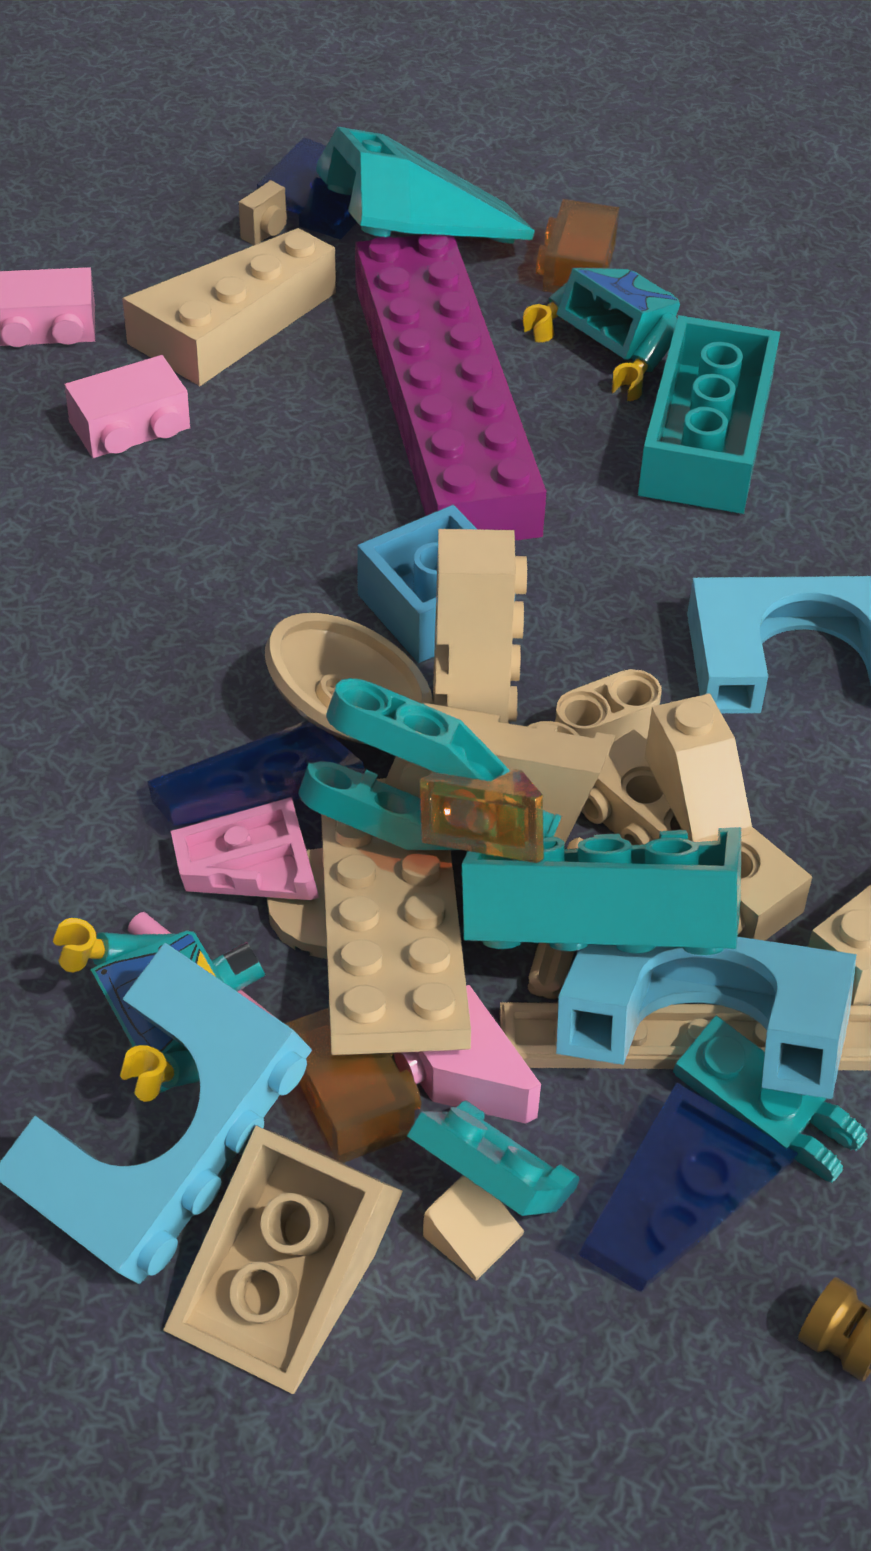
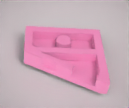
[171,797,319,900]

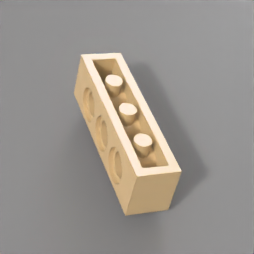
[581,729,812,941]

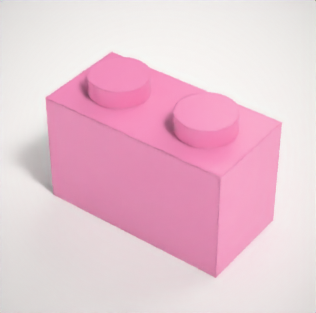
[0,267,95,347]
[64,355,190,458]

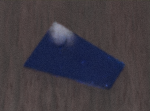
[147,720,365,826]
[578,1083,799,1292]

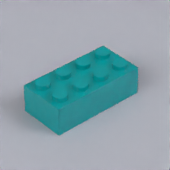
[638,315,780,514]

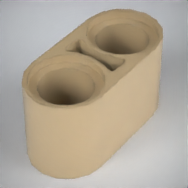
[555,669,661,742]

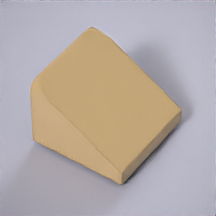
[423,1175,524,1281]

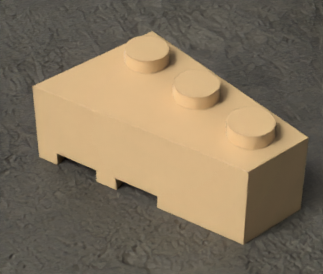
[385,703,616,843]

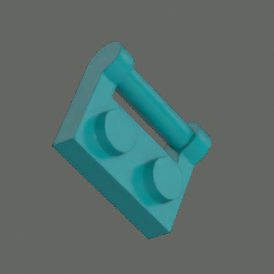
[407,1101,580,1216]

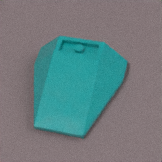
[316,127,535,244]

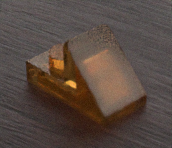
[420,769,544,863]

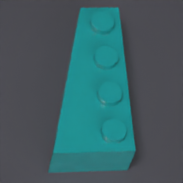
[462,827,742,955]

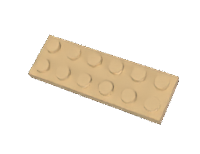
[321,778,471,1055]

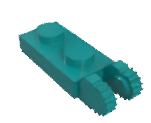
[673,1015,868,1183]

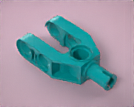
[299,678,562,850]

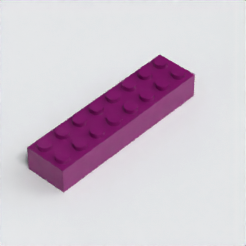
[355,234,547,541]

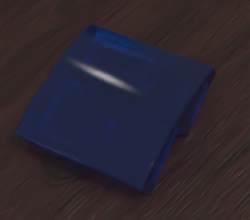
[257,137,357,240]

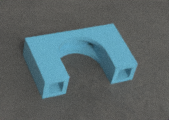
[687,576,871,714]
[556,937,857,1099]
[0,943,312,1284]

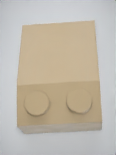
[164,1126,403,1394]

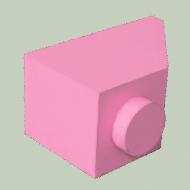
[394,985,541,1124]

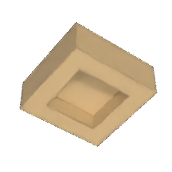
[239,180,287,245]

